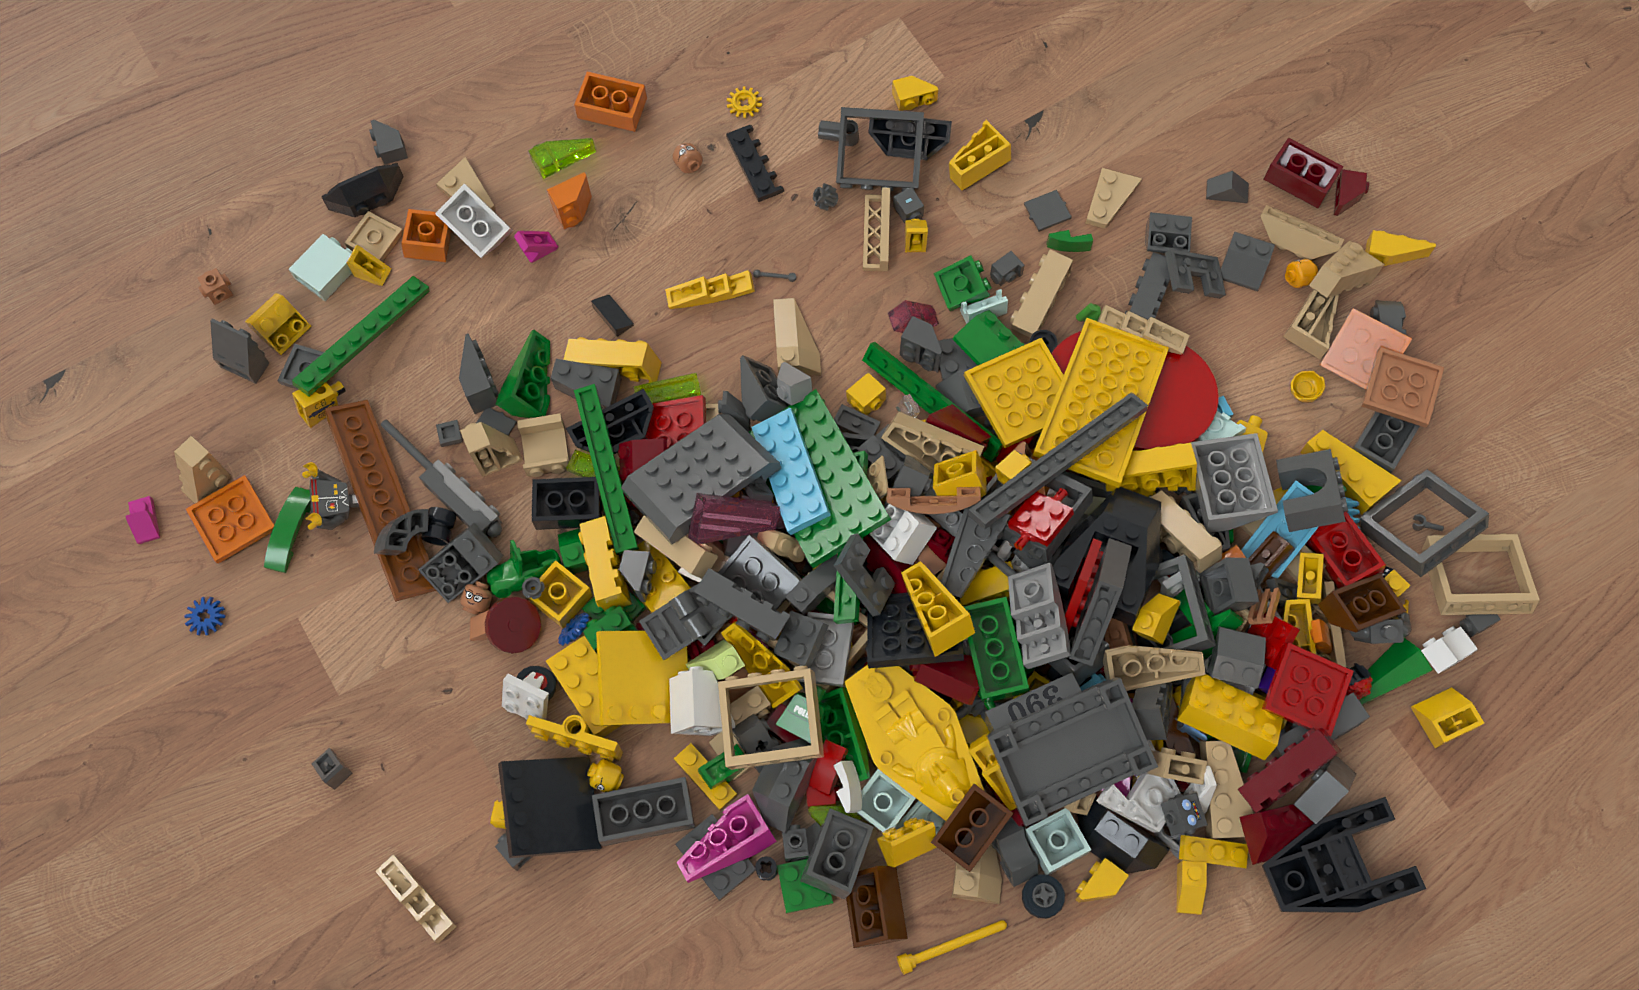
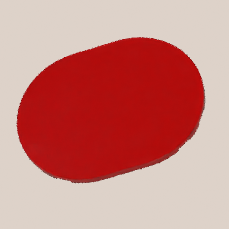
[1051,331,1219,451]

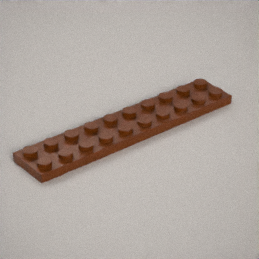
[324,400,437,602]

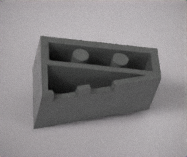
[551,359,622,409]
[1294,756,1357,824]

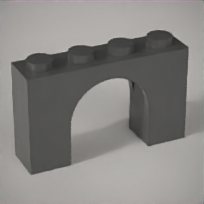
[1276,449,1348,532]

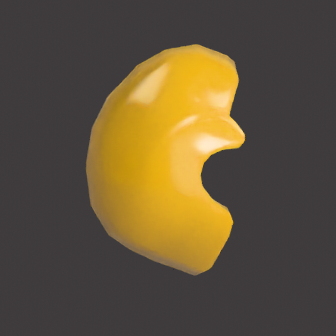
[1290,370,1325,403]

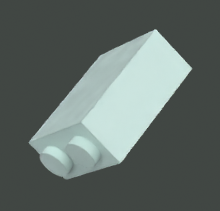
[289,234,352,301]

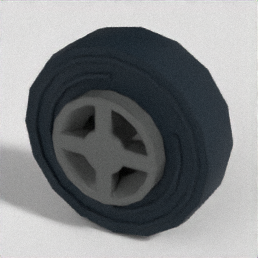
[1022,874,1065,919]

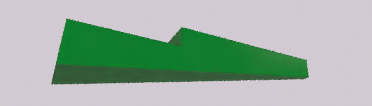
[1359,637,1433,706]

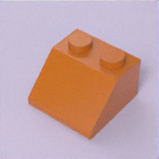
[547,172,592,229]

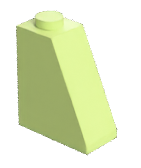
[685,640,745,680]

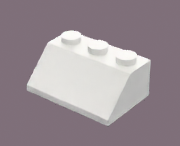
[435,184,513,258]

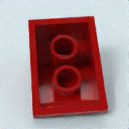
[1309,512,1386,589]

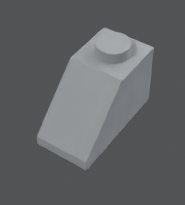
[777,362,812,405]

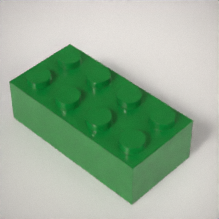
[964,597,1030,703]

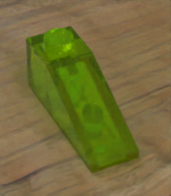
[528,138,596,179]

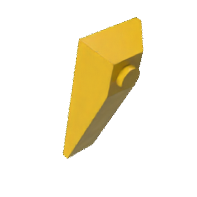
[721,621,803,709]

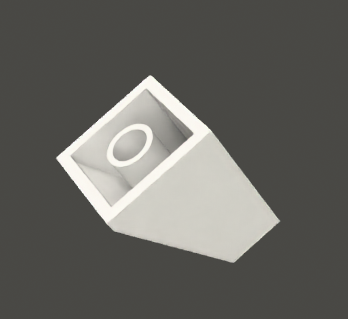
[669,666,735,736]

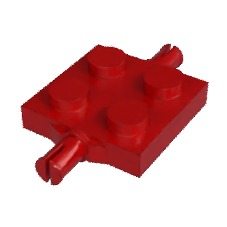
[1008,488,1074,551]

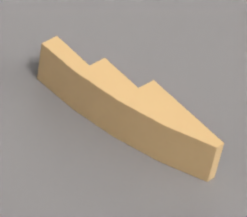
[1098,305,1190,355]
[375,854,457,944]

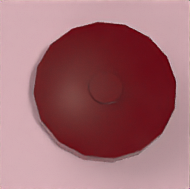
[484,597,541,654]

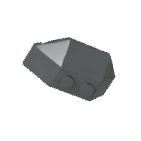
[752,738,817,833]

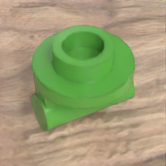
[1076,303,1101,322]

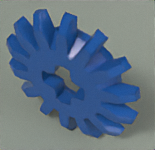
[184,597,226,636]
[558,612,589,646]

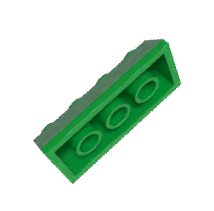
[952,310,1024,365]

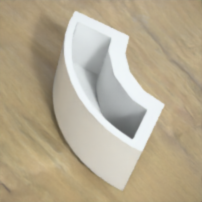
[1421,626,1478,674]

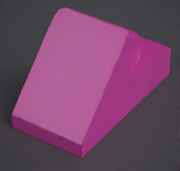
[514,231,558,263]
[125,496,160,544]

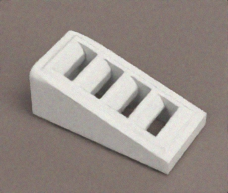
[1183,766,1217,814]

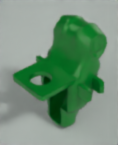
[487,540,561,598]

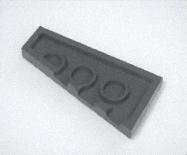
[941,504,1012,598]

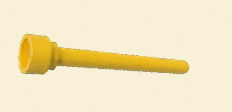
[896,920,1007,975]

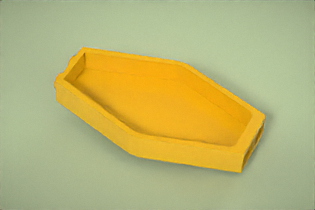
[845,665,984,821]

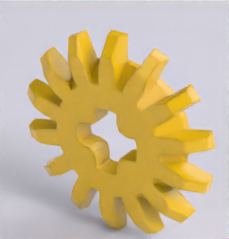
[726,86,762,118]

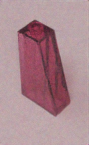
[688,493,780,544]

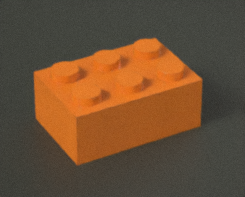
[574,71,647,132]

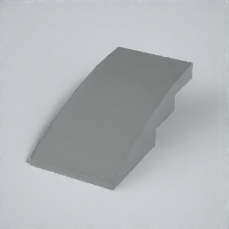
[1008,563,1071,669]

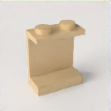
[517,413,570,477]

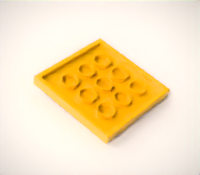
[964,338,1064,448]
[596,631,688,726]

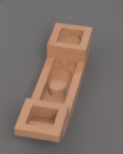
[887,487,981,514]

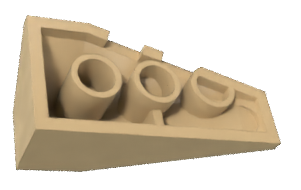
[773,298,821,376]
[1103,645,1205,691]
[952,844,1002,904]

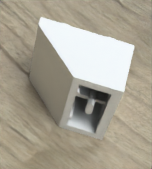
[870,504,937,565]

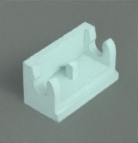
[960,289,1008,324]

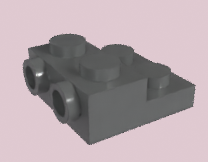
[857,424,906,485]

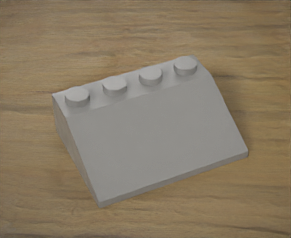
[1190,433,1278,533]

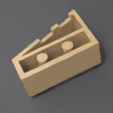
[1283,289,1339,359]
[460,422,523,477]
[174,436,232,503]

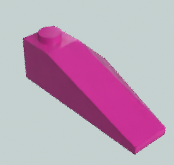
[677,794,777,883]

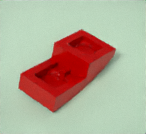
[809,740,848,795]

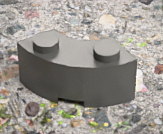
[1370,300,1406,335]
[374,509,428,556]
[991,817,1039,887]

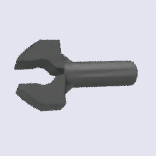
[956,694,985,720]

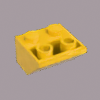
[245,293,311,355]
[1411,687,1484,748]
[877,817,937,867]

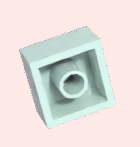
[856,769,916,832]
[1024,808,1091,875]

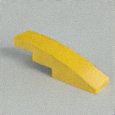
[665,270,755,309]

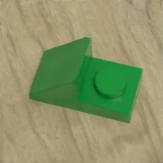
[698,744,745,790]

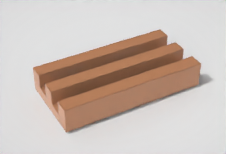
[1247,588,1281,625]

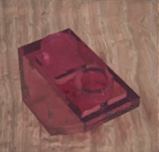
[888,300,939,333]

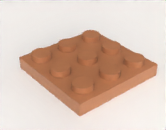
[1361,347,1444,428]

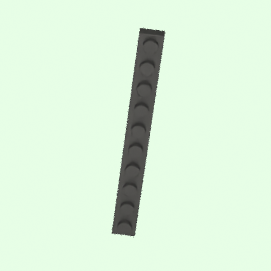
[968,392,1148,530]

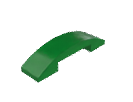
[264,487,311,573]

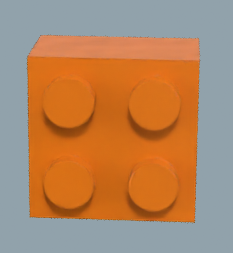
[401,209,452,262]

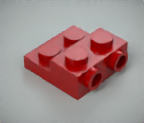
[1247,612,1300,670]

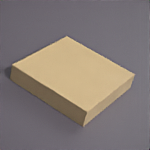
[345,211,404,262]

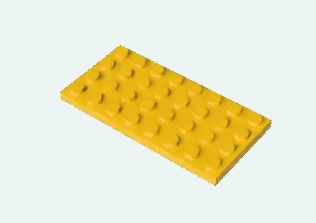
[1033,318,1169,488]

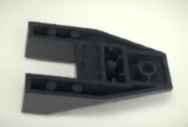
[1053,486,1161,626]
[1262,797,1426,913]

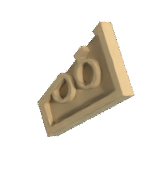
[437,157,495,211]
[1086,168,1142,229]

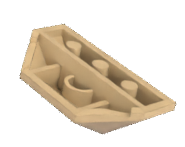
[1261,205,1344,260]

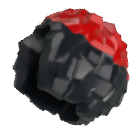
[1346,663,1373,700]

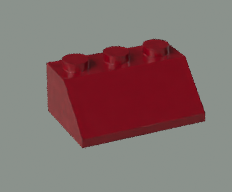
[1263,137,1344,209]
[618,438,667,511]
[1239,804,1314,865]

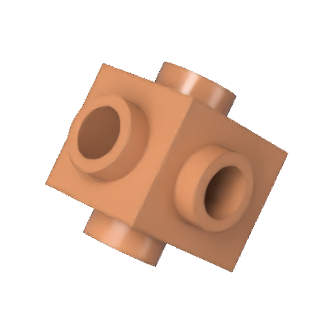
[198,268,233,305]

